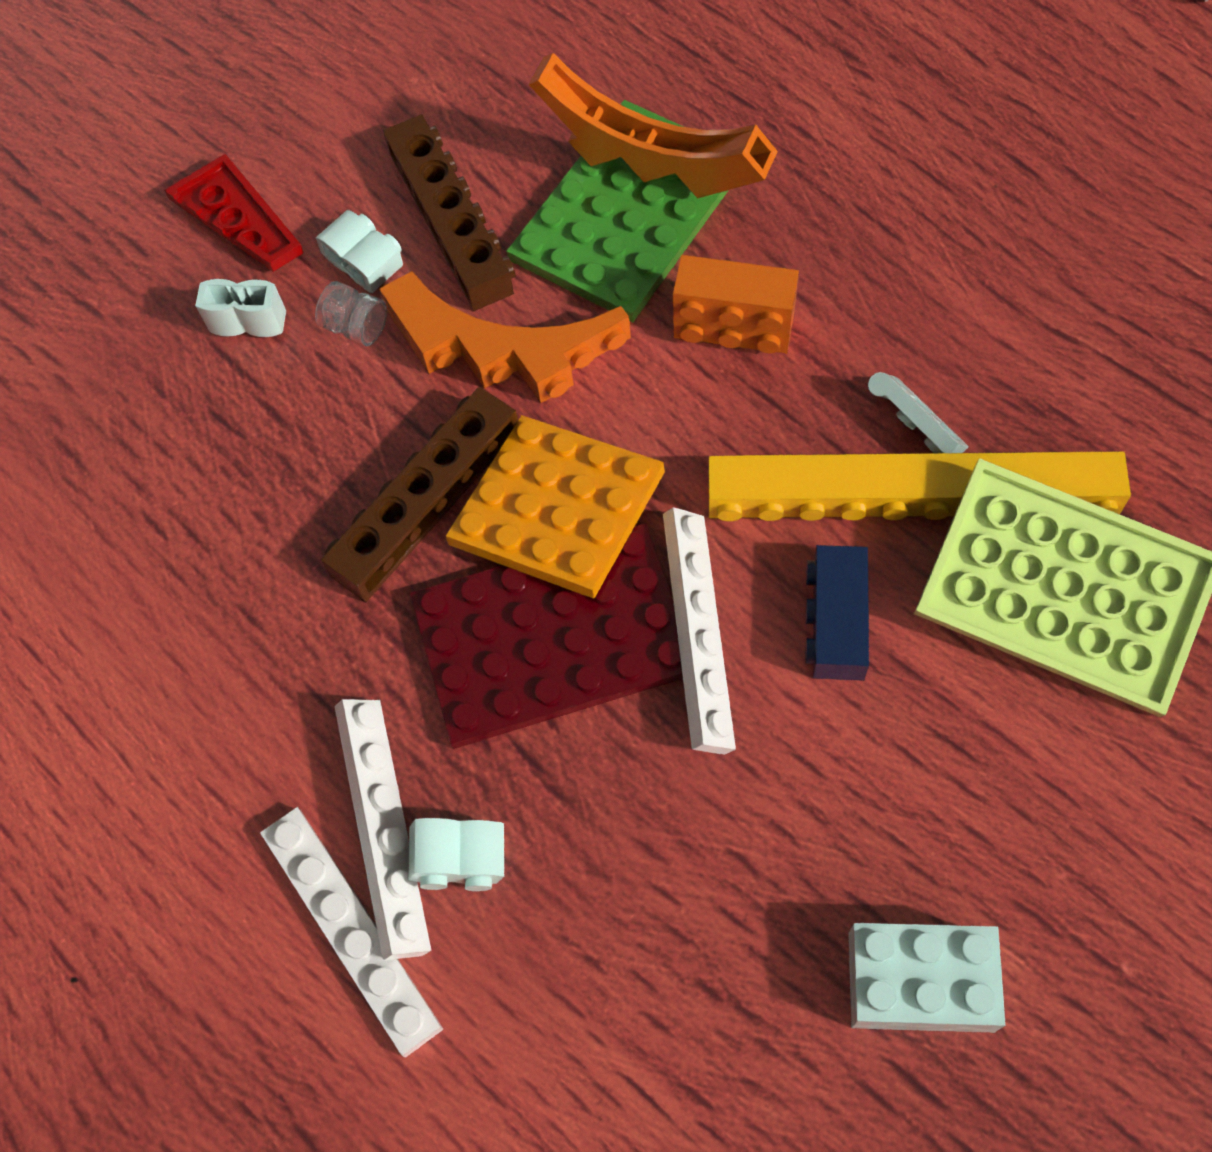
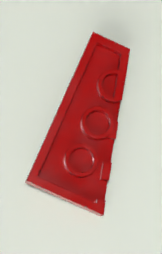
[164,154,304,272]

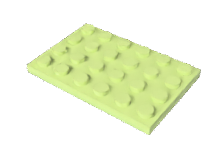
[914,458,1212,717]

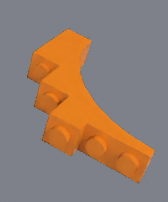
[528,53,778,199]
[379,271,631,403]

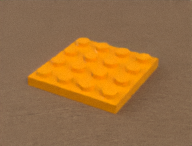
[446,415,665,599]

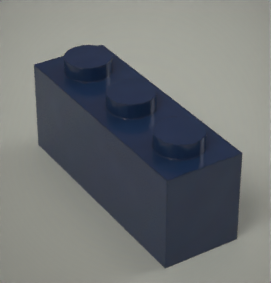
[805,545,869,681]

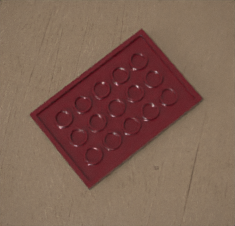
[410,523,683,749]

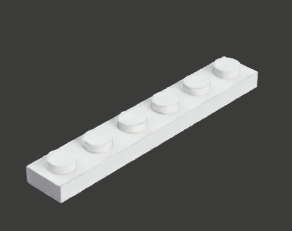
[663,507,736,755]
[334,699,431,960]
[260,807,443,1058]

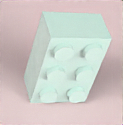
[848,923,1006,1033]

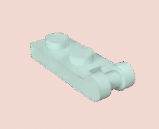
[868,372,969,453]

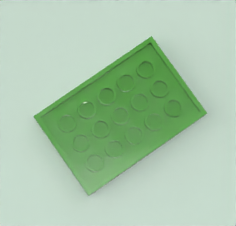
[506,100,729,322]

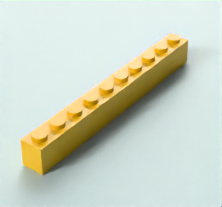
[708,452,1131,521]

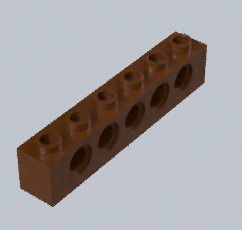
[383,114,516,312]
[321,386,518,603]

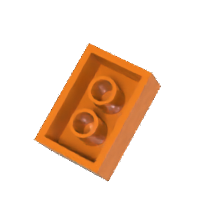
[673,255,799,354]

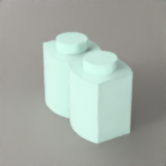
[316,210,403,293]
[195,279,286,337]
[408,818,504,891]

